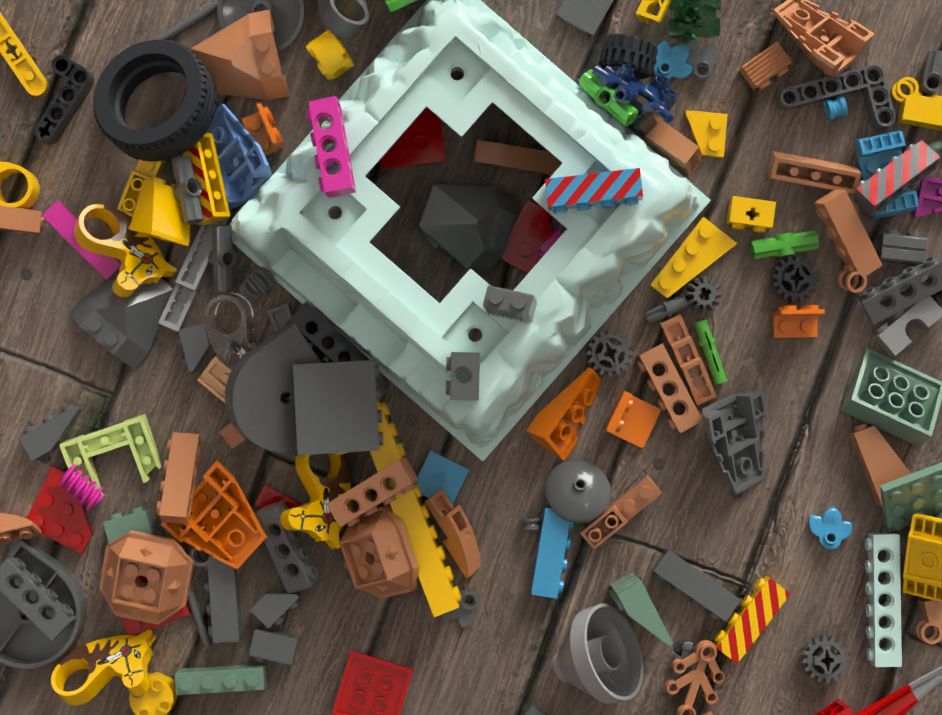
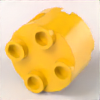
[306,30,355,81]
[129,672,178,715]

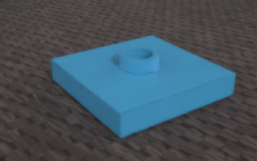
[414,450,469,504]

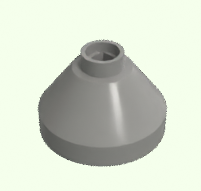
[553,604,643,704]

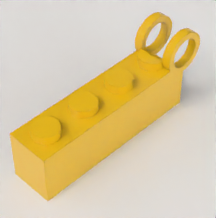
[891,77,942,131]

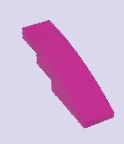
[42,200,121,280]

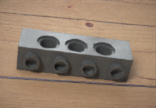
[858,255,942,325]
[254,500,319,594]
[0,557,76,640]

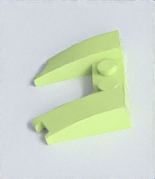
[59,414,162,495]

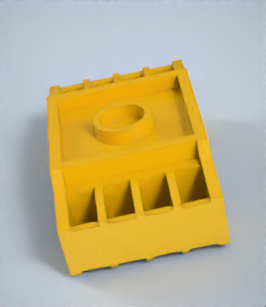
[903,513,942,602]

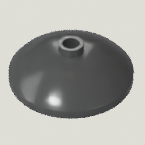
[545,460,611,523]

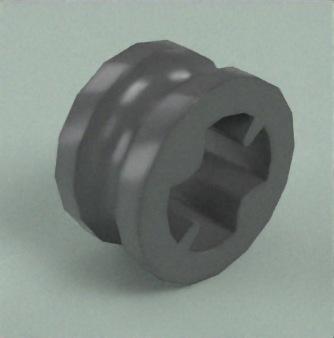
[521,517,541,530]

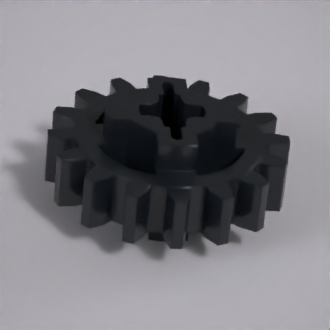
[770,255,819,303]

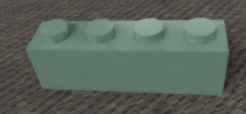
[175,663,268,695]

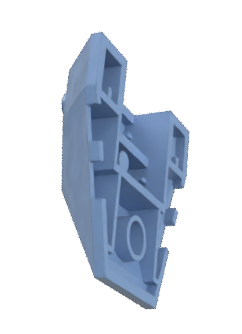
[206,104,272,210]

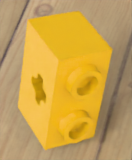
[726,196,776,233]

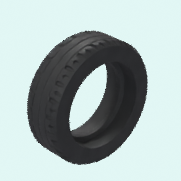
[93,39,218,162]

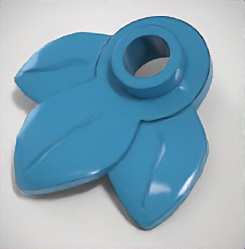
[654,40,693,79]
[809,506,852,550]

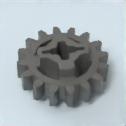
[586,329,634,377]
[800,634,850,684]

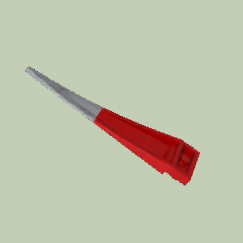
[854,666,942,715]

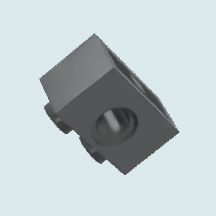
[446,352,480,401]

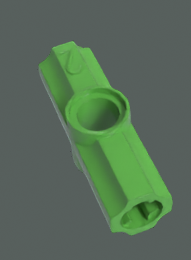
[579,69,639,126]
[750,230,819,260]

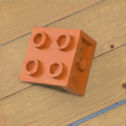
[241,103,284,157]
[772,305,825,338]
[604,391,661,448]

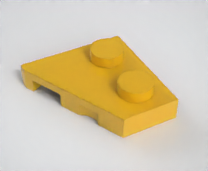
[685,110,728,158]

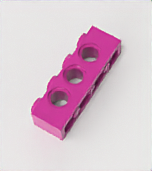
[306,96,356,198]

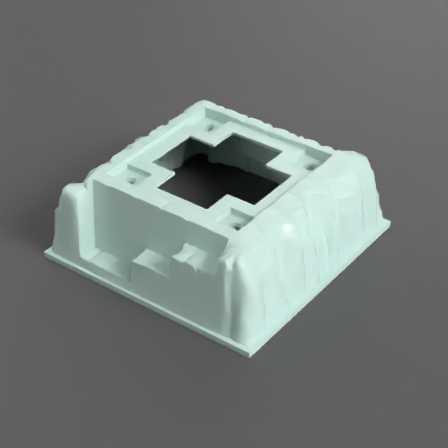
[229,0,711,461]

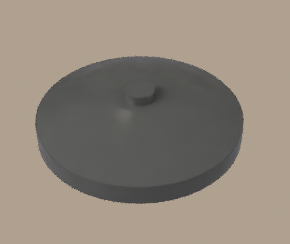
[217,0,305,52]

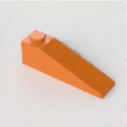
[526,367,602,461]

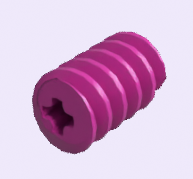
[58,463,107,512]

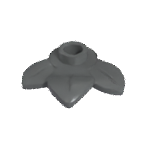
[685,41,718,82]
[441,586,480,628]

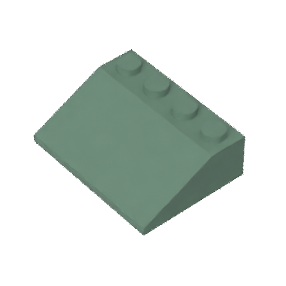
[840,348,942,447]
[609,572,673,646]

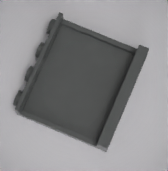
[293,360,383,455]

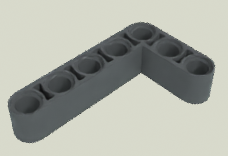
[776,65,895,130]

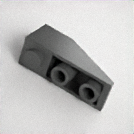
[19,404,83,461]

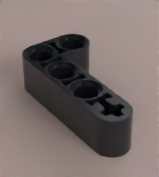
[35,55,94,145]

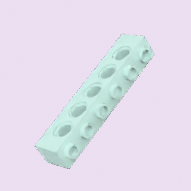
[865,532,902,667]

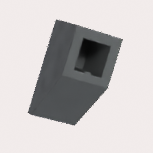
[177,324,213,373]
[250,591,302,629]

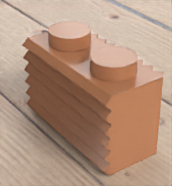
[739,42,792,91]

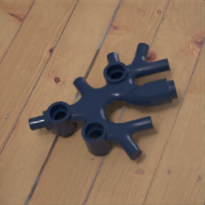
[592,64,677,123]

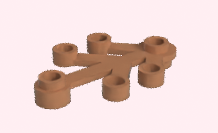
[664,640,725,715]

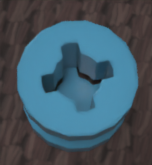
[823,95,848,121]

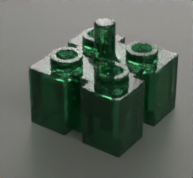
[668,0,721,42]

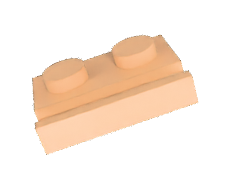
[197,355,233,403]

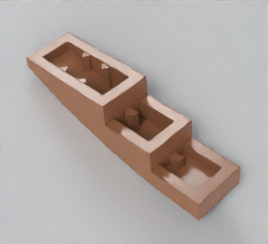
[473,140,562,176]
[660,314,717,406]

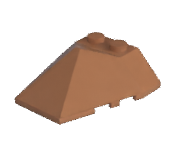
[772,0,875,78]
[191,9,290,100]

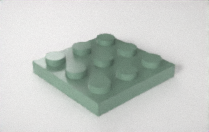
[880,462,942,533]

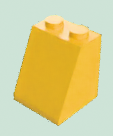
[129,177,190,246]

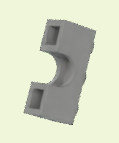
[873,296,942,356]

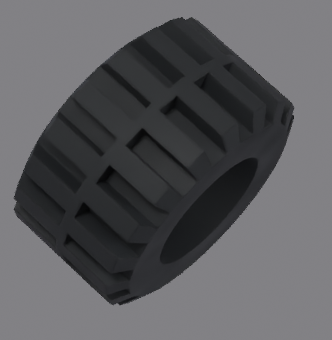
[598,34,658,79]

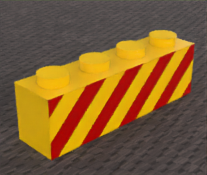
[182,133,230,225]
[714,575,790,664]

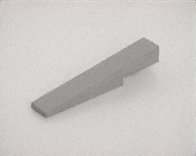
[158,213,231,334]

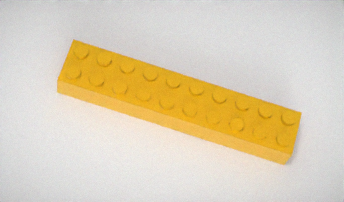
[370,401,462,617]

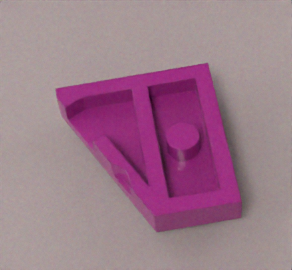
[913,176,942,218]

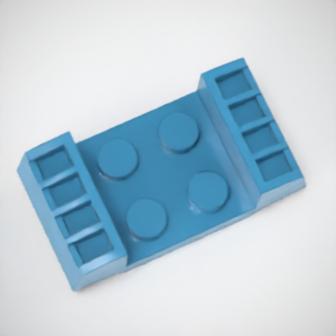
[854,131,919,220]

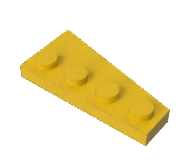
[649,217,738,299]

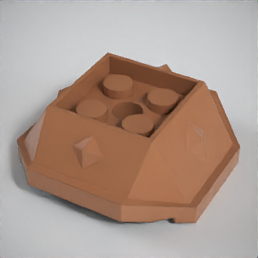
[339,505,419,599]
[99,530,194,625]

